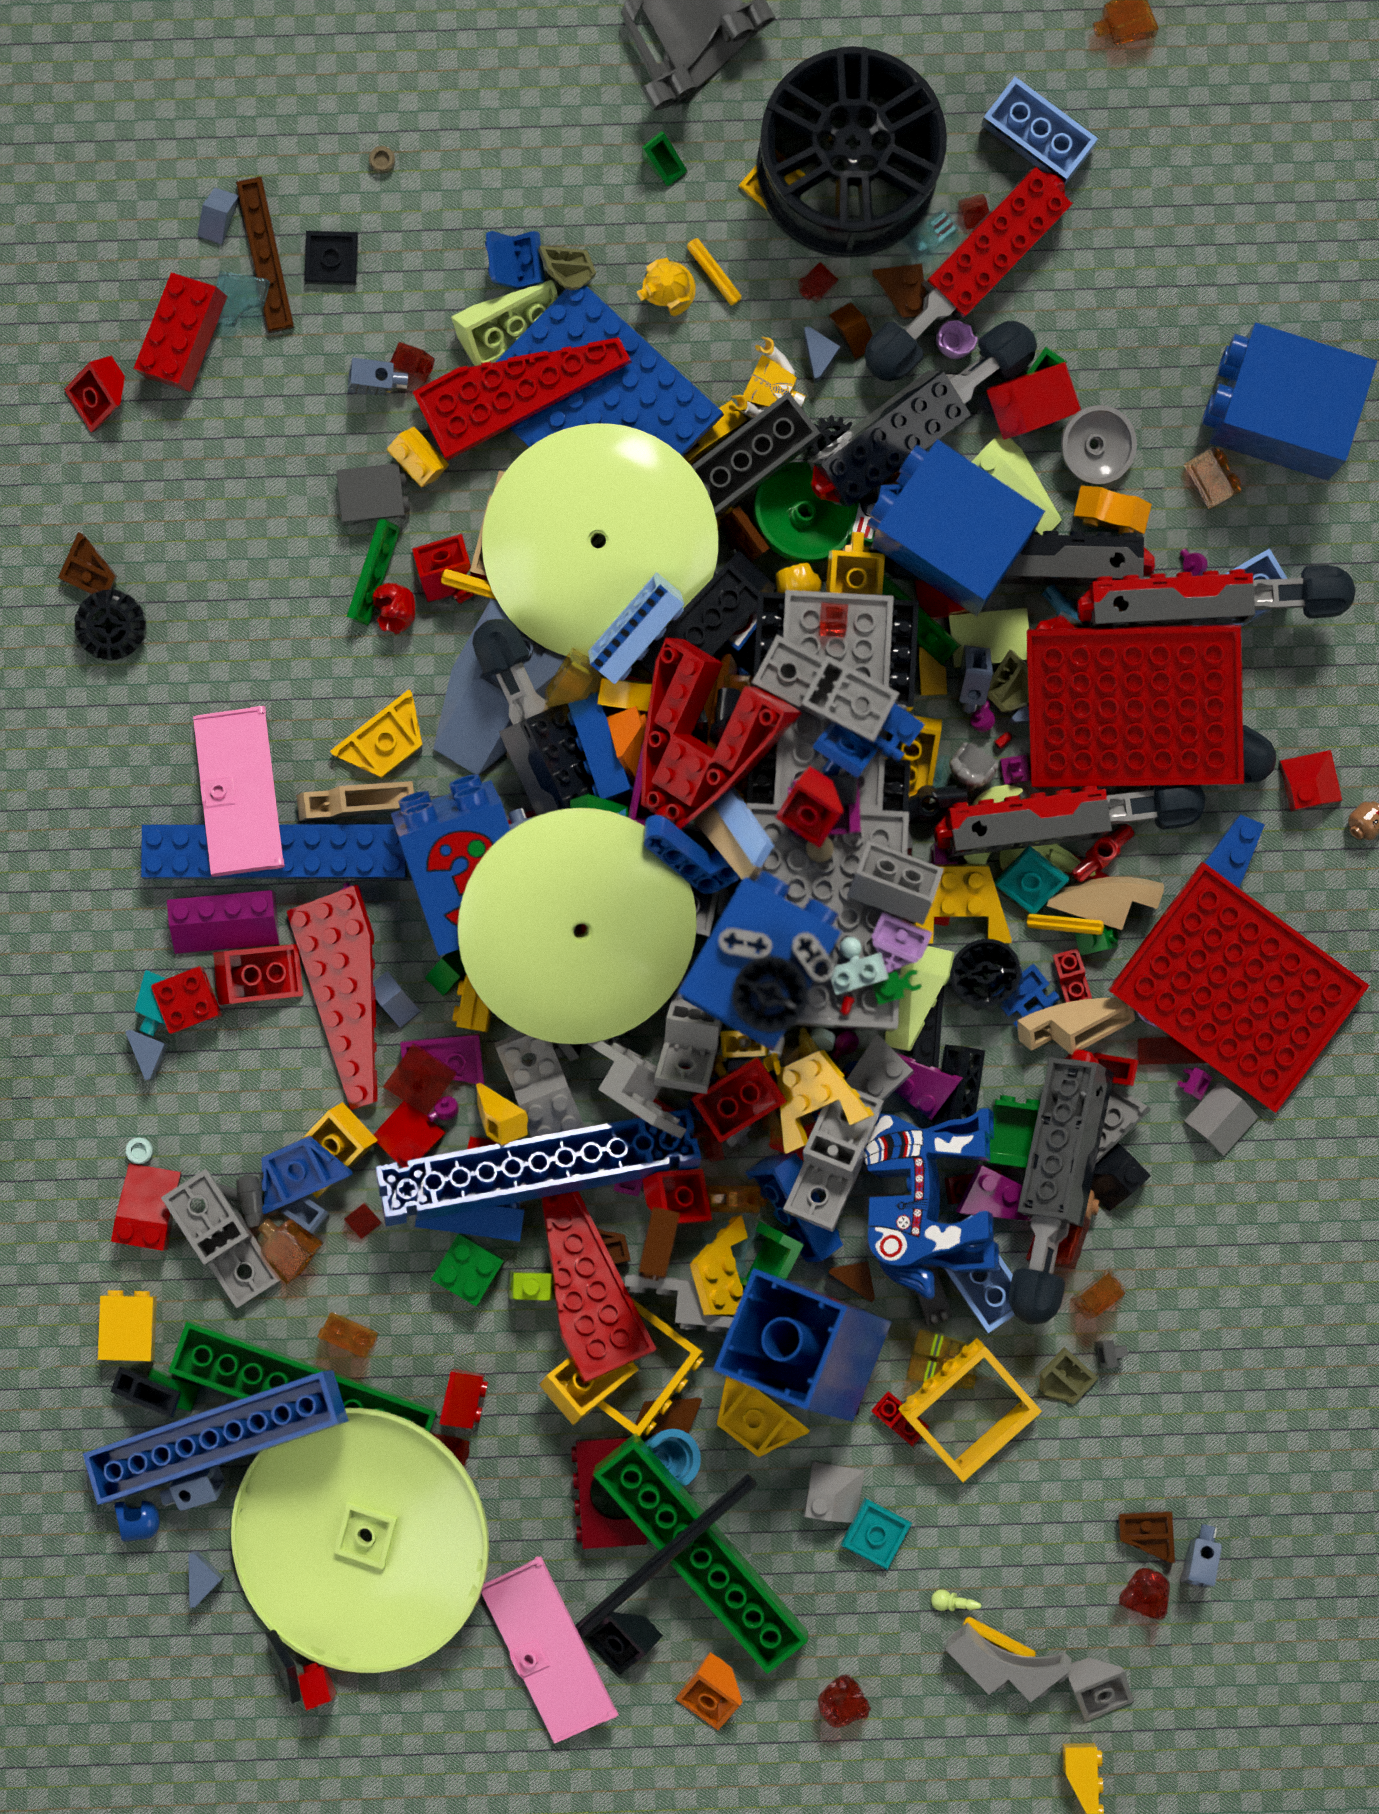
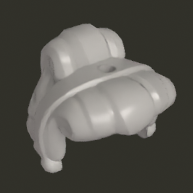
[949,742,998,791]

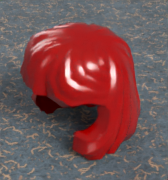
[372,583,415,635]

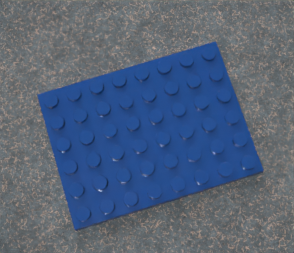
[496,285,724,457]

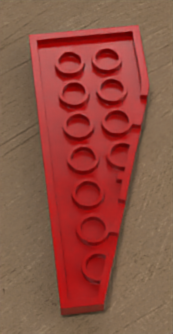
[413,337,632,461]
[542,1191,657,1384]

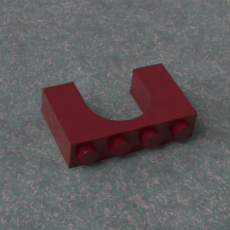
[571,1436,647,1549]

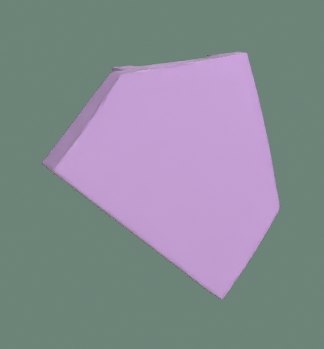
[871,911,933,973]

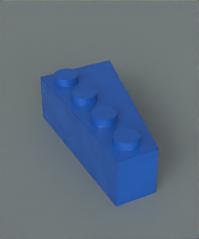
[567,692,634,806]
[1204,815,1265,888]
[745,1153,843,1262]

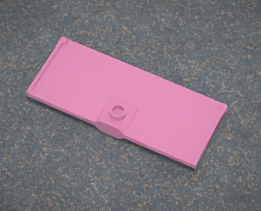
[193,706,285,877]
[481,1556,619,1744]

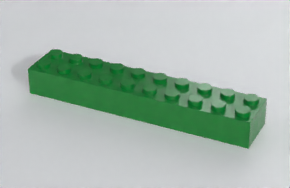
[168,1320,438,1433]
[593,1433,808,1674]

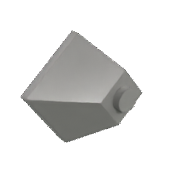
[804,1461,865,1523]
[1067,1658,1134,1722]

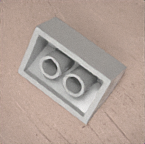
[847,840,944,925]

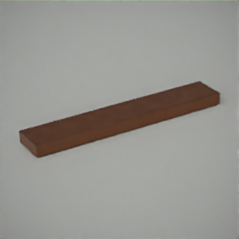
[236,176,294,333]

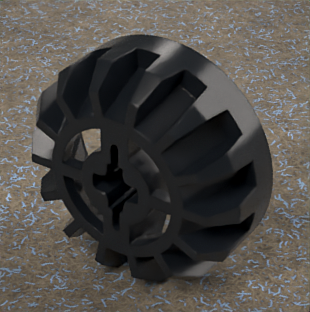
[74,589,147,661]
[950,939,1024,1012]
[732,956,808,1033]

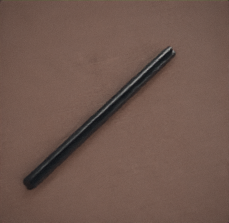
[575,1474,757,1639]

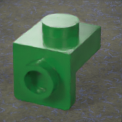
[1074,925,1119,956]

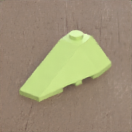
[451,280,558,366]
[972,433,1062,535]
[885,946,955,1051]

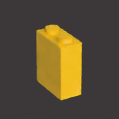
[98,1290,157,1361]

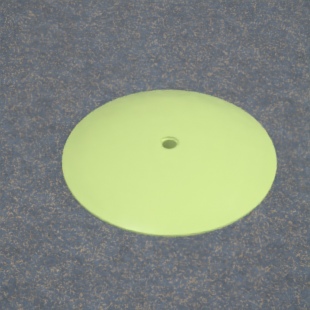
[482,423,719,661]
[458,808,697,1044]

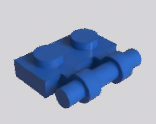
[862,703,925,762]
[993,963,1061,1029]

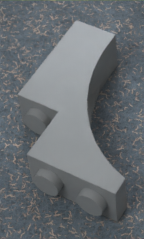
[945,1622,1072,1702]

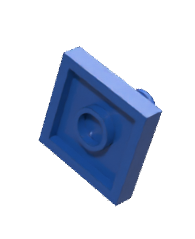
[813,721,878,778]

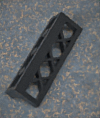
[933,1044,985,1126]

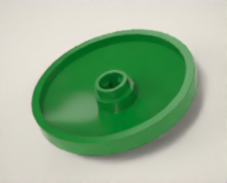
[752,462,855,563]

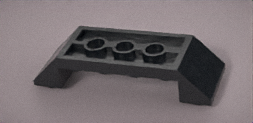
[636,551,777,677]

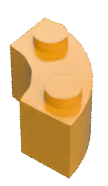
[1073,486,1152,535]

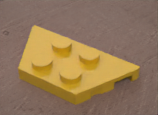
[330,689,423,778]
[717,1376,810,1457]

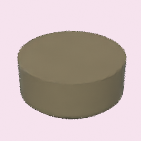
[369,146,395,174]
[806,837,834,863]

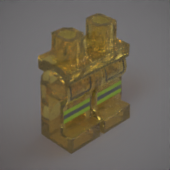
[906,1328,981,1390]

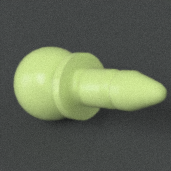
[931,1589,981,1611]

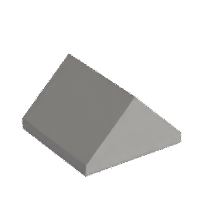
[1184,1082,1258,1156]

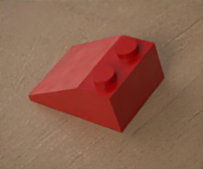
[987,362,1082,440]
[213,944,303,1005]
[691,1057,787,1143]
[111,1163,182,1251]

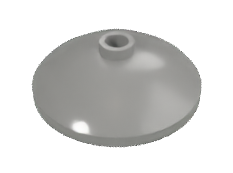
[1061,405,1137,484]

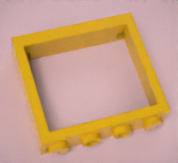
[598,1296,704,1438]
[898,1338,1042,1482]

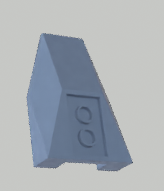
[433,598,579,775]

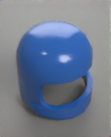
[115,1501,160,1542]

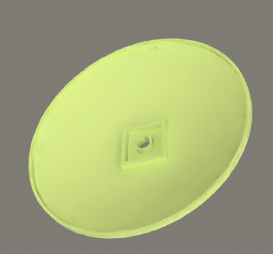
[231,1408,489,1673]

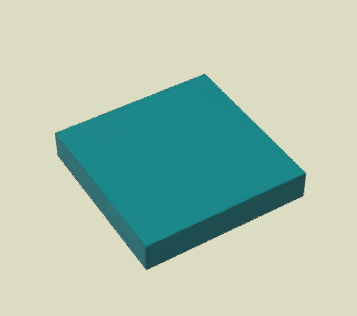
[994,845,1069,914]
[840,1498,912,1570]

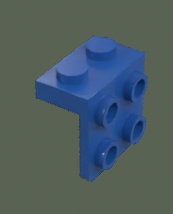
[485,231,545,290]

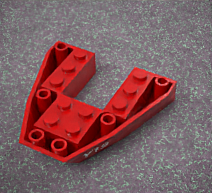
[641,637,802,829]

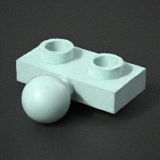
[828,937,889,995]

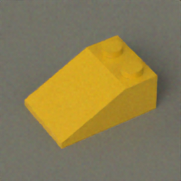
[885,715,942,803]
[302,1102,378,1198]
[539,1357,639,1426]

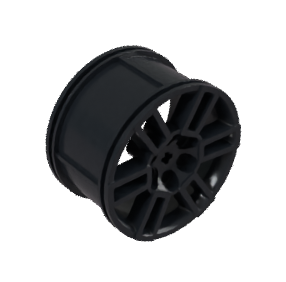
[757,46,947,258]

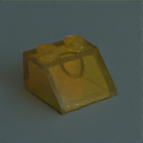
[545,647,601,707]

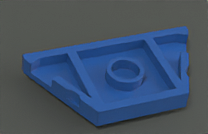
[261,1135,353,1214]

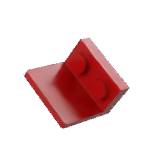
[151,966,223,1034]

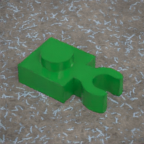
[872,970,922,1005]

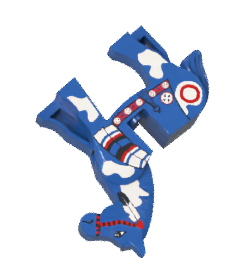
[812,1061,1000,1300]

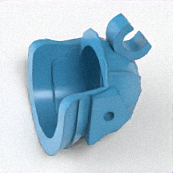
[645,1429,701,1486]

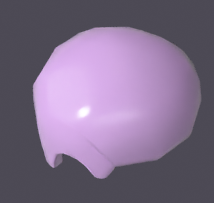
[936,320,978,359]

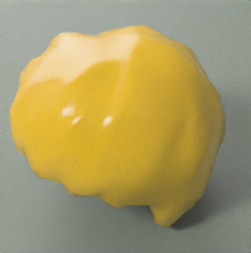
[775,563,822,593]

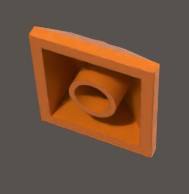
[607,706,647,785]
[675,1652,743,1730]

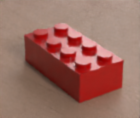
[133,272,227,392]

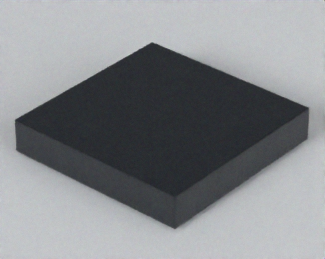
[304,231,359,285]

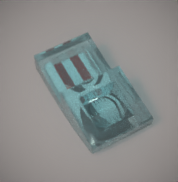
[901,208,960,261]

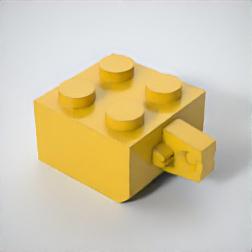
[826,532,885,595]

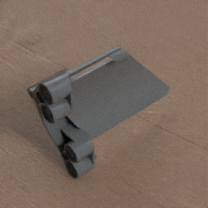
[621,0,775,111]

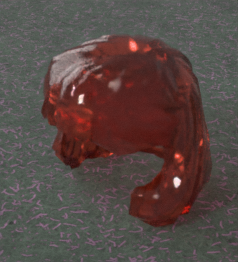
[1119,1568,1170,1620]
[818,1674,871,1728]

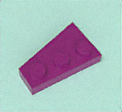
[400,1033,485,1085]
[895,1053,963,1120]
[955,1164,1032,1221]

